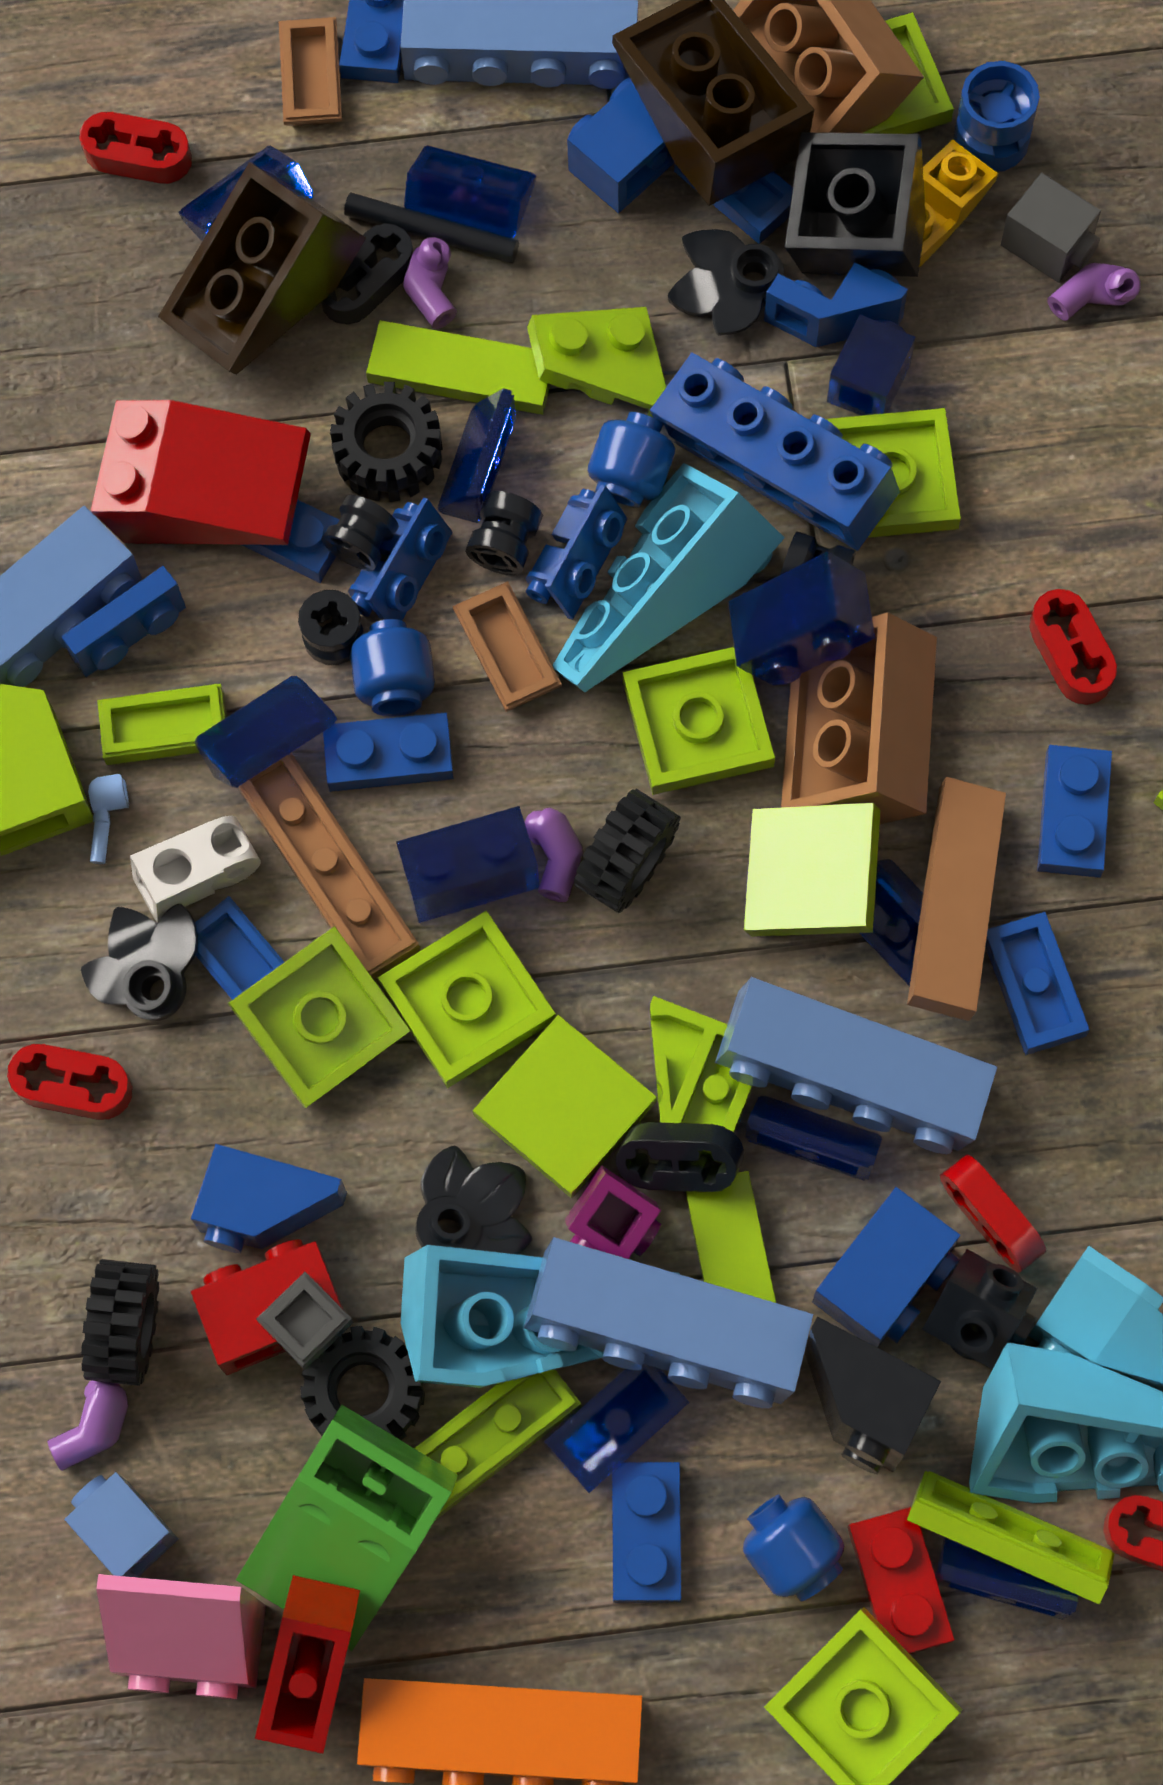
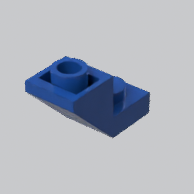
[764,262,908,347]

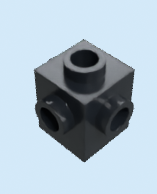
[922,1249,1038,1370]

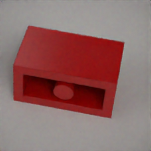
[190,1239,344,1376]
[255,1575,360,1754]

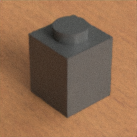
[1001,172,1101,283]

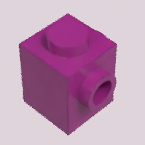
[565,1165,661,1259]

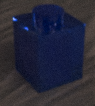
[827,314,916,416]

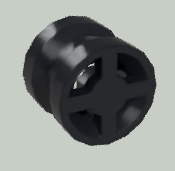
[321,495,399,571]
[298,590,364,665]

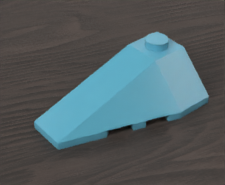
[552,463,785,692]
[400,1245,680,1388]
[1028,1246,1163,1392]
[969,1342,1163,1503]

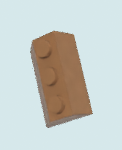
[733,0,924,133]
[781,612,937,824]

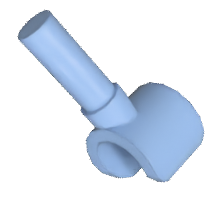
[88,774,129,864]

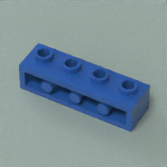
[649,352,900,551]

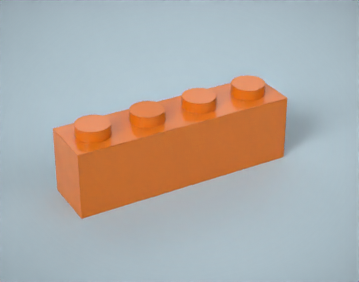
[357,1678,642,1785]

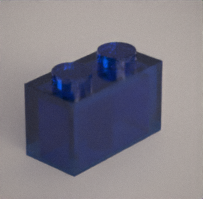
[728,551,875,686]
[396,806,540,923]

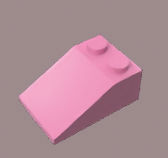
[96,1574,266,1700]

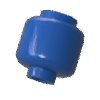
[587,412,676,508]
[350,619,435,716]
[743,1494,844,1601]

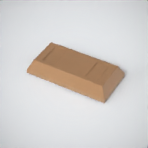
[279,17,342,126]
[452,581,562,712]

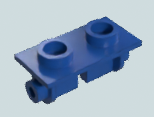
[526,484,628,620]
[348,497,453,620]

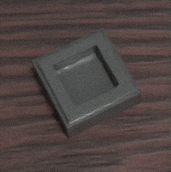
[256,1272,354,1370]

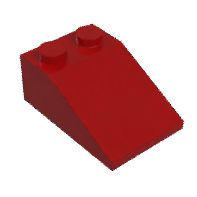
[91,400,311,545]

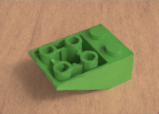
[236,1405,458,1651]

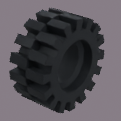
[330,382,443,502]
[574,789,681,913]
[81,1259,159,1386]
[300,1326,425,1441]

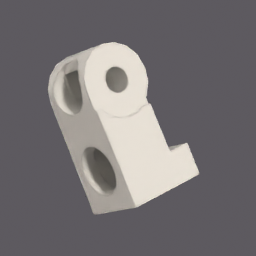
[130,816,261,923]

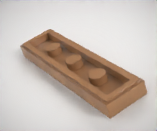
[233,745,421,980]
[907,777,1006,1021]

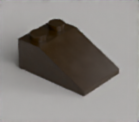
[612,0,815,206]
[158,162,366,375]

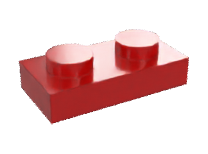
[847,1507,955,1654]

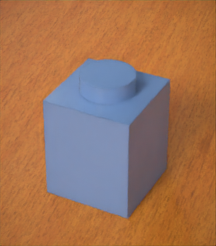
[64,1472,179,1578]

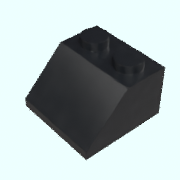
[785,132,926,277]
[805,1316,941,1474]

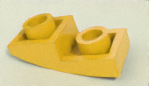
[919,139,998,267]

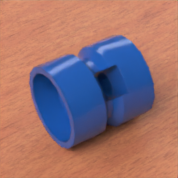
[954,61,1040,172]

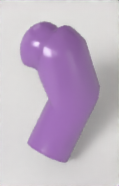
[403,237,457,329]
[1047,263,1141,321]
[523,808,583,902]
[47,1381,128,1471]

